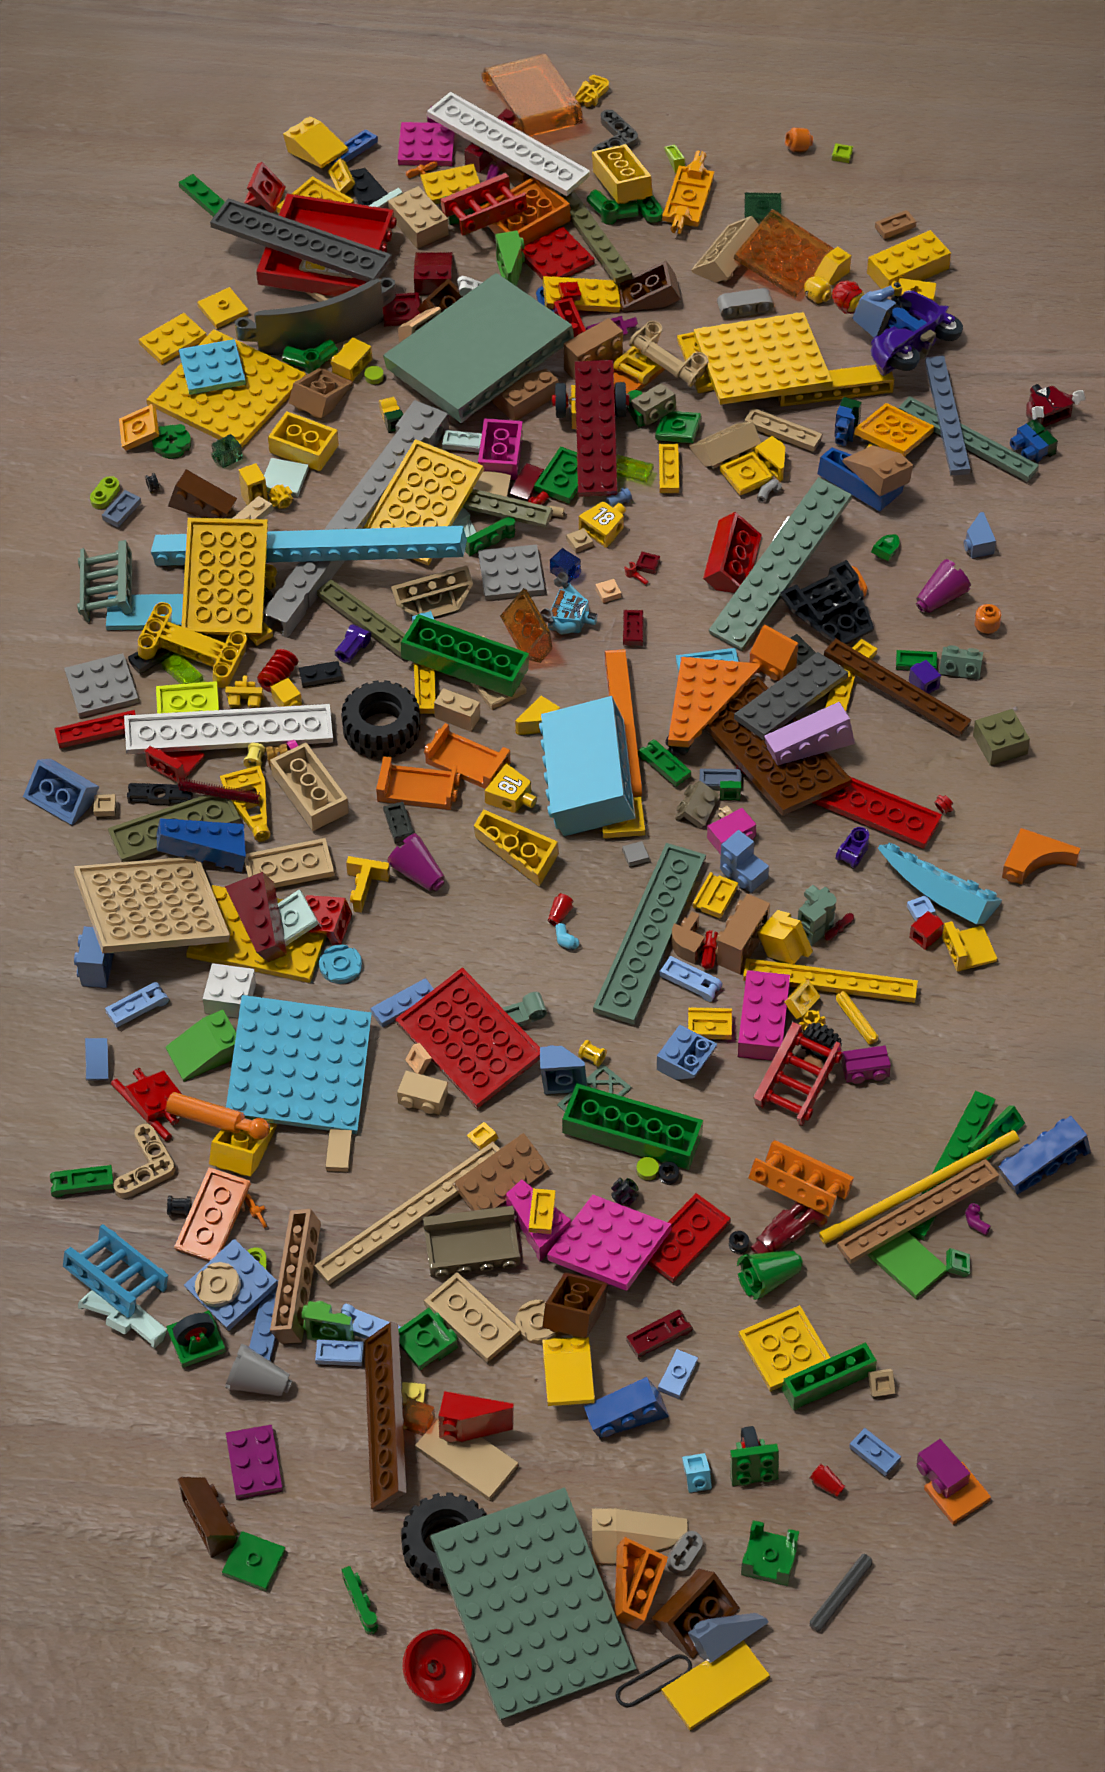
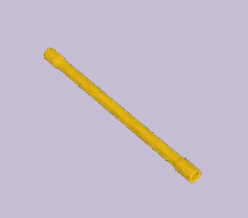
[818,1130,1020,1245]

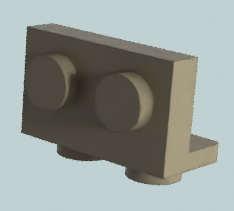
[631,383,677,425]
[675,781,719,829]

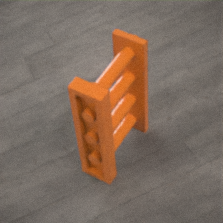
[748,1140,854,1217]

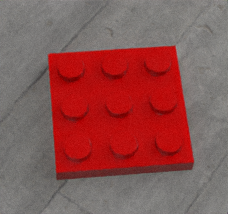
[522,227,595,280]

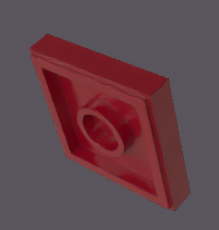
[383,292,421,327]

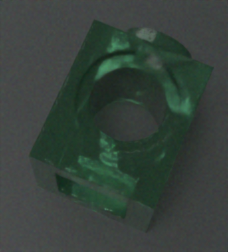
[211,434,243,469]

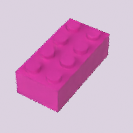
[737,970,790,1061]

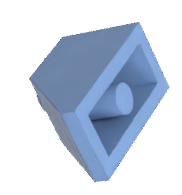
[964,512,996,558]

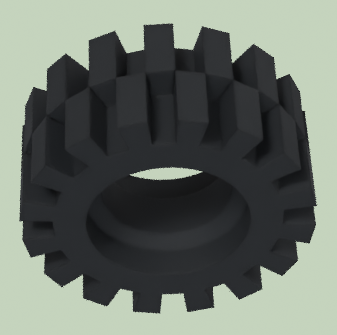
[801,1023,842,1062]

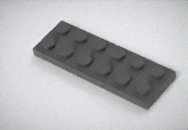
[734,652,848,740]

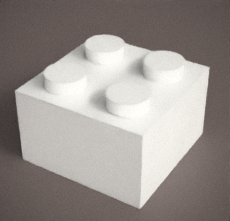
[203,963,256,1018]

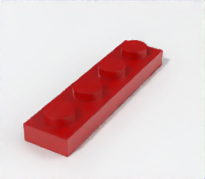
[54,710,136,749]

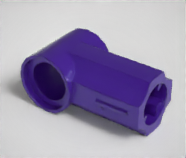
[335,624,371,663]

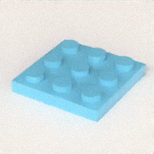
[179,339,246,395]

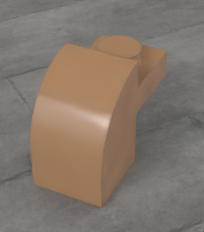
[672,911,705,964]

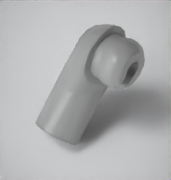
[757,479,782,503]

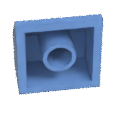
[540,1045,588,1094]

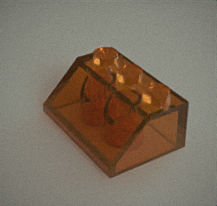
[500,588,553,663]

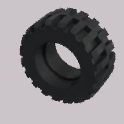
[341,680,421,759]
[401,1492,487,1590]

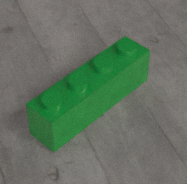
[782,1342,877,1410]

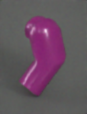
[965,1203,991,1235]

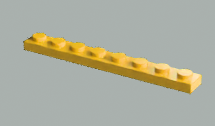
[743,958,918,1003]

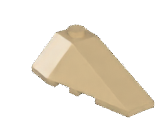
[592,1509,687,1565]

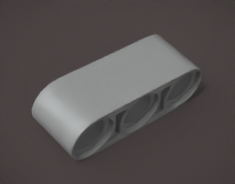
[717,288,774,319]

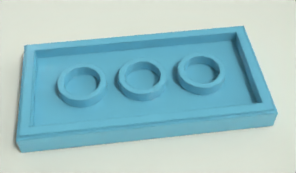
[106,594,183,630]

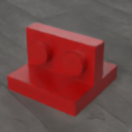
[244,161,286,213]

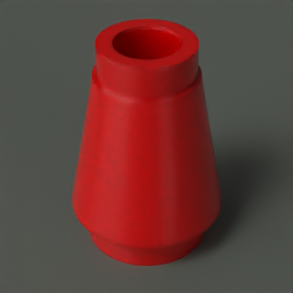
[547,893,574,926]
[810,1464,846,1497]

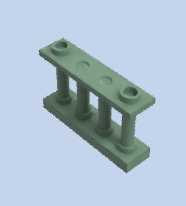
[77,540,132,622]

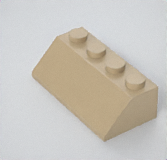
[691,216,765,283]

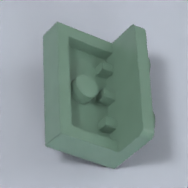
[939,645,983,679]

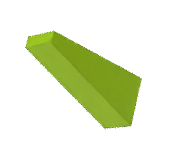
[664,145,685,174]

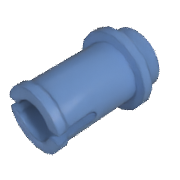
[606,488,632,507]

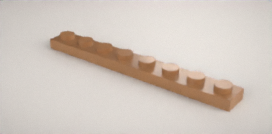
[837,1159,999,1264]

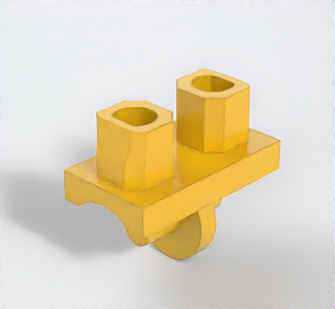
[225,675,264,708]

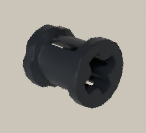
[167,1195,192,1216]

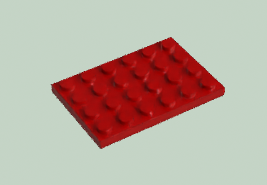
[395,967,540,1109]

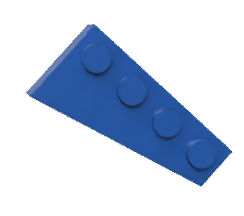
[998,1116,1091,1195]

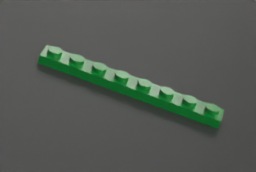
[908,1090,996,1241]

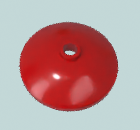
[402,1629,472,1704]

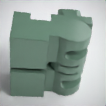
[798,885,837,946]

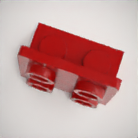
[145,746,204,783]
[305,895,352,946]

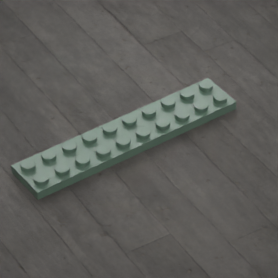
[709,477,852,652]
[593,843,706,1025]

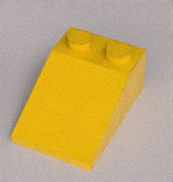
[283,117,349,168]
[209,1122,277,1176]
[542,1337,595,1406]

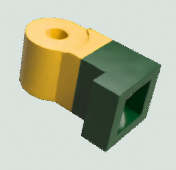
[379,396,403,433]

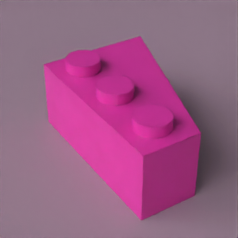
[506,1179,571,1261]

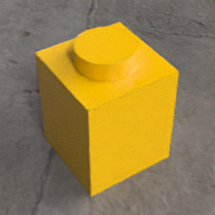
[271,678,302,707]

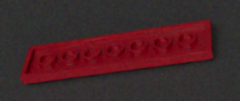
[575,360,617,497]

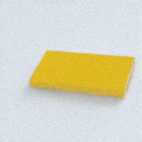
[661,1640,770,1731]

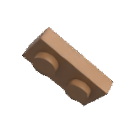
[875,210,917,239]

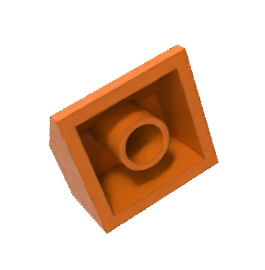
[749,625,798,681]

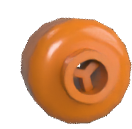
[785,127,813,152]
[974,604,1002,634]

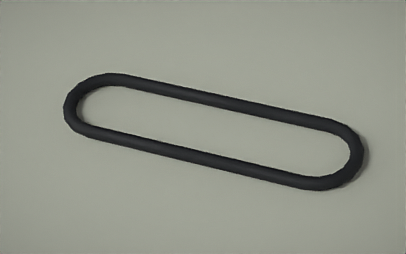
[616,1654,692,1707]

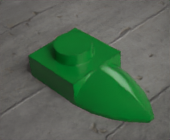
[871,534,900,561]

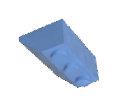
[23,759,99,825]

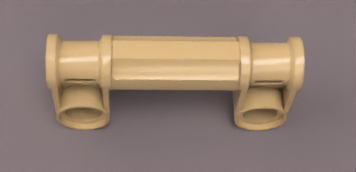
[629,321,708,387]

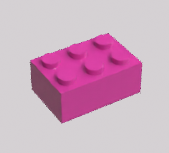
[478,419,523,480]

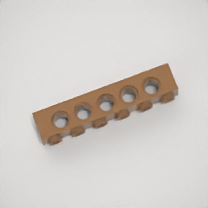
[270,1209,321,1344]

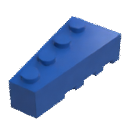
[817,447,904,511]
[156,818,246,872]

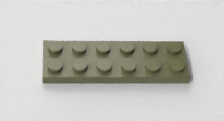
[108,795,241,862]

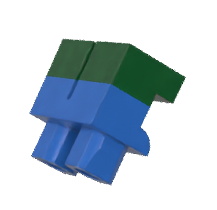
[834,397,862,446]
[1010,419,1058,463]

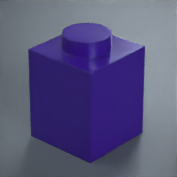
[909,660,941,694]

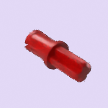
[701,930,718,970]

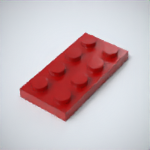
[647,1193,731,1283]

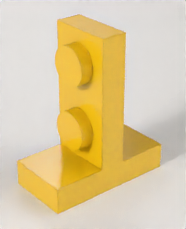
[346,856,390,913]

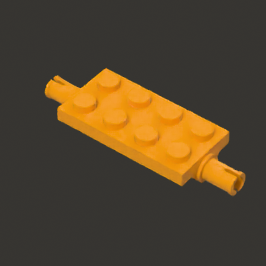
[662,151,714,234]

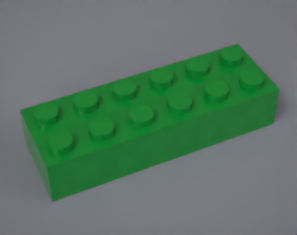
[401,614,529,697]
[562,1083,703,1170]

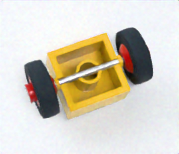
[552,382,629,429]

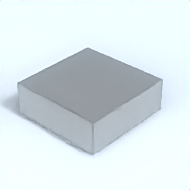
[622,841,649,867]

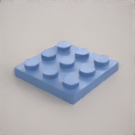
[184,1239,278,1331]

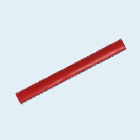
[111,1078,172,1141]

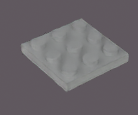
[478,544,545,601]
[64,653,139,718]

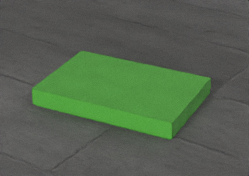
[867,1232,947,1299]

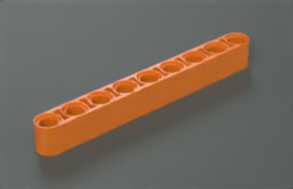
[605,649,642,797]

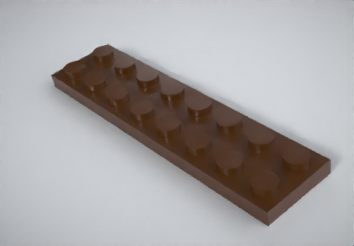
[364,1322,407,1511]

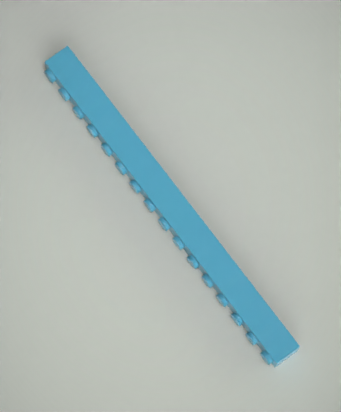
[151,526,467,566]

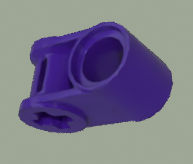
[835,827,869,868]

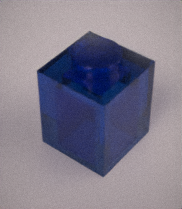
[550,548,581,583]

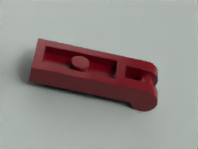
[626,1309,693,1358]

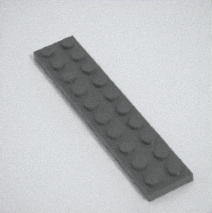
[210,198,392,282]

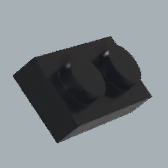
[299,661,342,688]

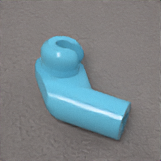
[555,923,579,949]

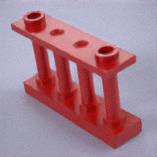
[440,173,528,236]
[753,1022,843,1126]

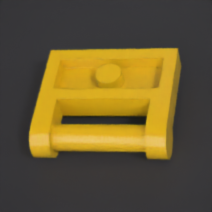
[613,346,662,384]

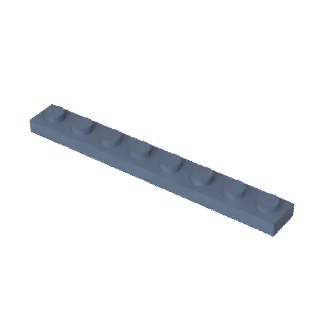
[925,356,970,476]

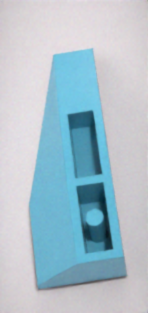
[878,843,1002,924]

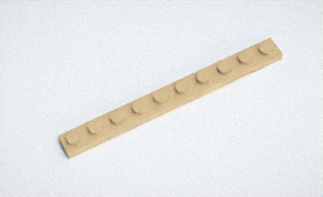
[314,1142,500,1285]

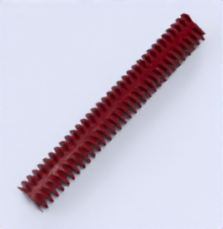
[178,778,262,804]

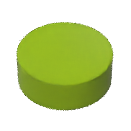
[364,366,384,384]
[636,1157,659,1180]

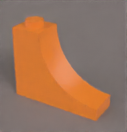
[1002,828,1081,885]

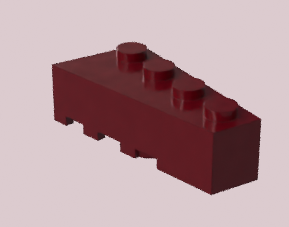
[225,872,287,962]

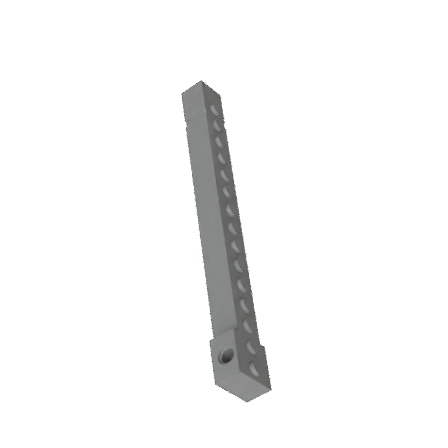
[263,400,449,638]

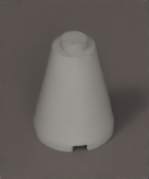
[225,1344,292,1396]

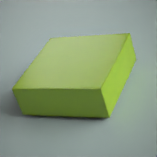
[832,143,853,163]

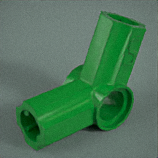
[586,189,638,225]
[282,339,338,374]

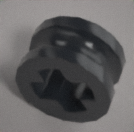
[145,473,160,492]
[659,1162,679,1185]
[729,1231,749,1254]

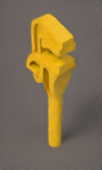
[550,75,609,125]

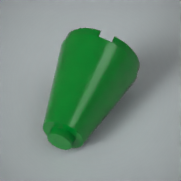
[737,1251,803,1300]

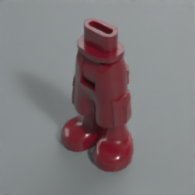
[750,1200,827,1254]

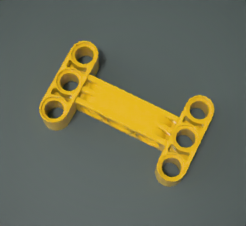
[138,602,247,688]

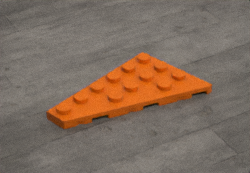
[668,657,760,747]

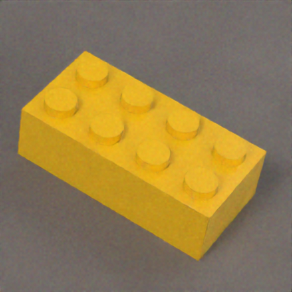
[592,144,652,204]
[867,230,951,289]

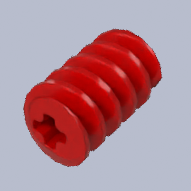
[257,649,299,693]

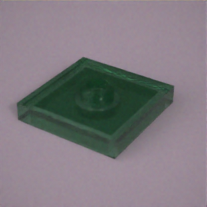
[744,192,781,224]

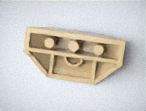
[391,565,473,617]

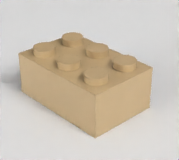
[387,186,449,249]

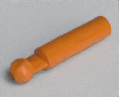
[166,1092,270,1140]

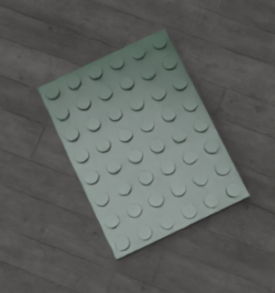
[430,1487,636,1721]

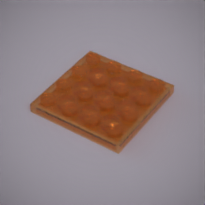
[733,209,834,298]

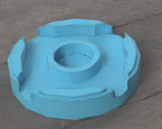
[319,944,362,984]

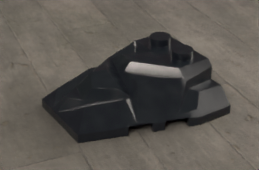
[779,560,874,644]

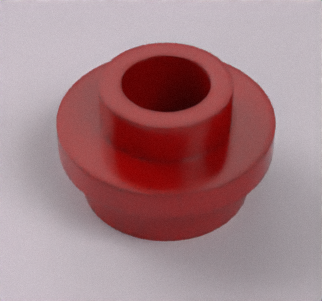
[934,795,953,814]

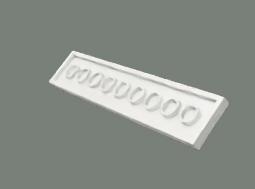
[427,92,590,196]
[124,704,333,754]

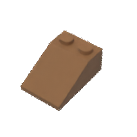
[289,367,353,418]
[843,445,913,496]

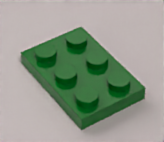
[534,446,578,503]

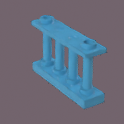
[63,1224,168,1318]

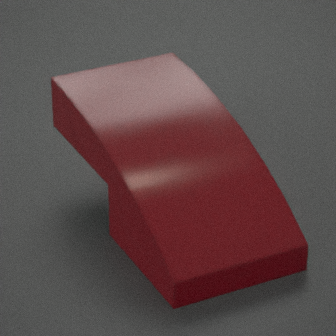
[510,463,544,502]

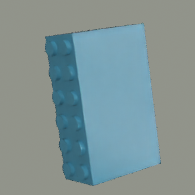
[539,696,635,836]

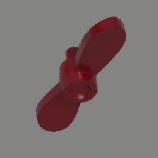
[825,913,854,940]

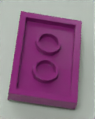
[226,1424,283,1500]

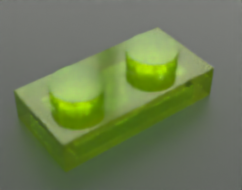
[616,454,654,483]
[162,653,203,684]

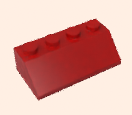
[703,511,762,593]

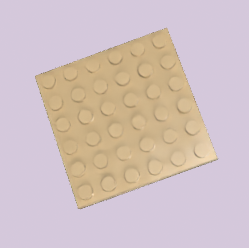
[74,857,230,953]

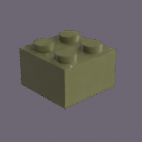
[973,709,1030,766]

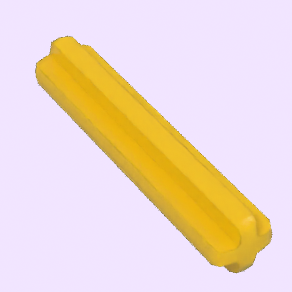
[836,991,878,1045]

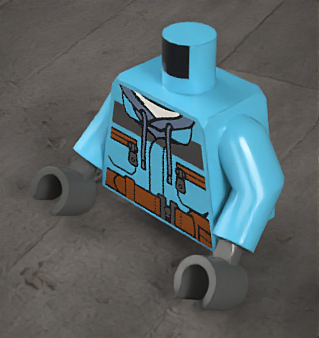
[539,572,598,635]

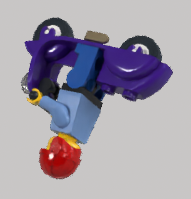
[832,280,963,376]

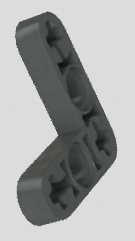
[593,109,638,152]

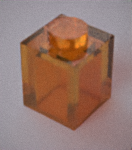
[402,1398,435,1436]

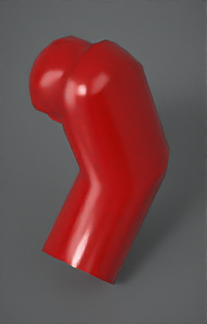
[528,491,549,505]

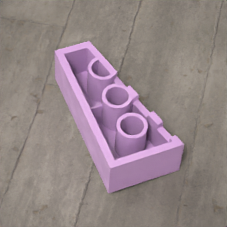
[764,702,855,765]

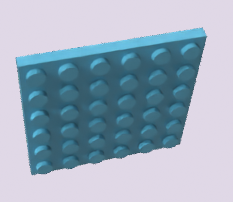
[226,995,372,1134]

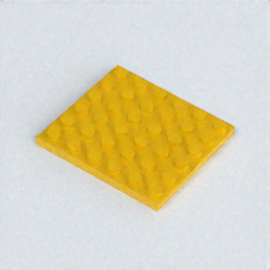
[694,312,832,405]
[146,329,306,450]

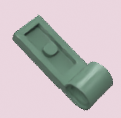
[502,992,548,1026]

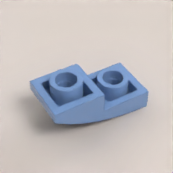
[85,1038,108,1080]

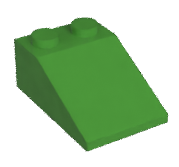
[496,231,525,286]
[165,1010,236,1082]

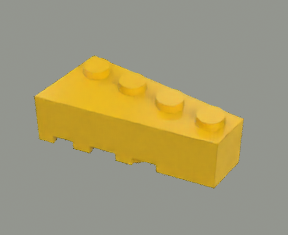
[474,809,559,887]

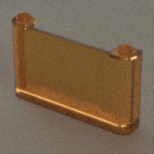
[481,53,583,136]

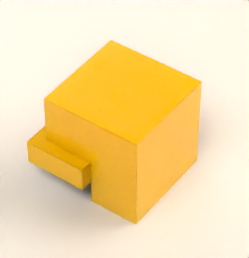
[757,910,813,965]

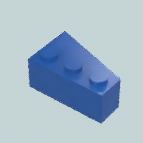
[584,1377,669,1438]

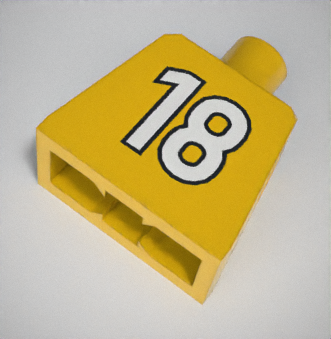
[579,502,626,548]
[485,764,537,813]

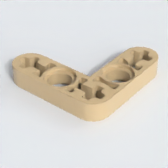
[113,1124,175,1199]

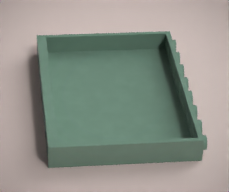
[383,273,574,423]

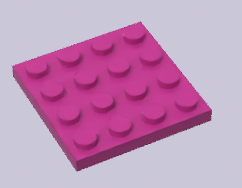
[547,1195,672,1291]

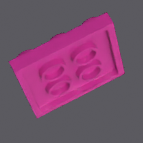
[398,122,455,166]

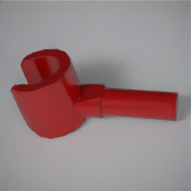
[624,562,649,585]

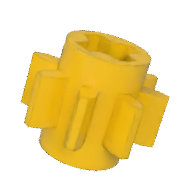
[268,484,293,509]
[799,1010,826,1031]

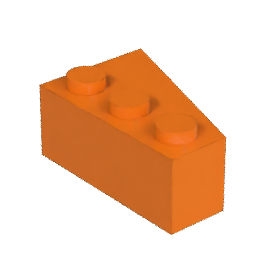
[615,1537,668,1630]

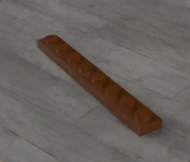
[823,639,972,737]

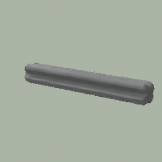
[809,1554,873,1632]

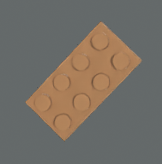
[453,1133,550,1211]

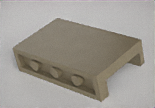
[423,1206,521,1278]

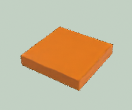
[924,1461,991,1525]

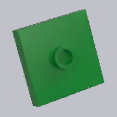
[655,411,702,443]
[222,1531,286,1592]

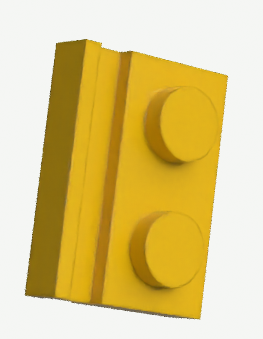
[693,872,738,919]
[688,1007,732,1040]

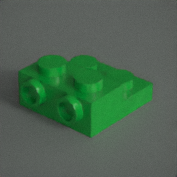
[399,1308,458,1370]

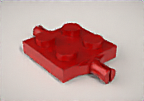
[125,1068,182,1125]

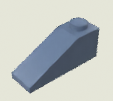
[688,1613,769,1663]

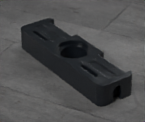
[127,783,193,805]

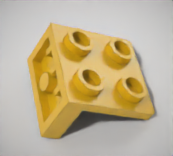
[942,921,997,972]

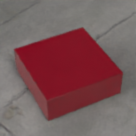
[636,551,660,575]

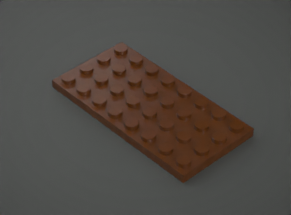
[705,677,852,816]

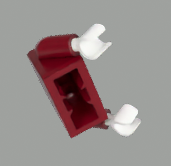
[1026,384,1086,427]

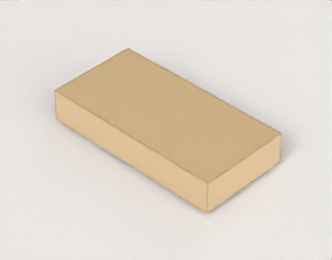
[326,1129,352,1172]

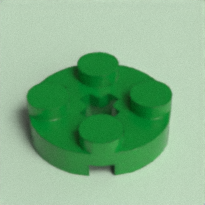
[152,424,191,459]

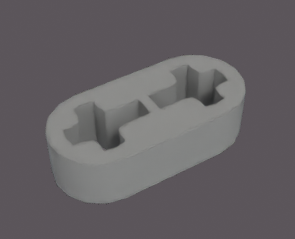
[666,1531,702,1573]

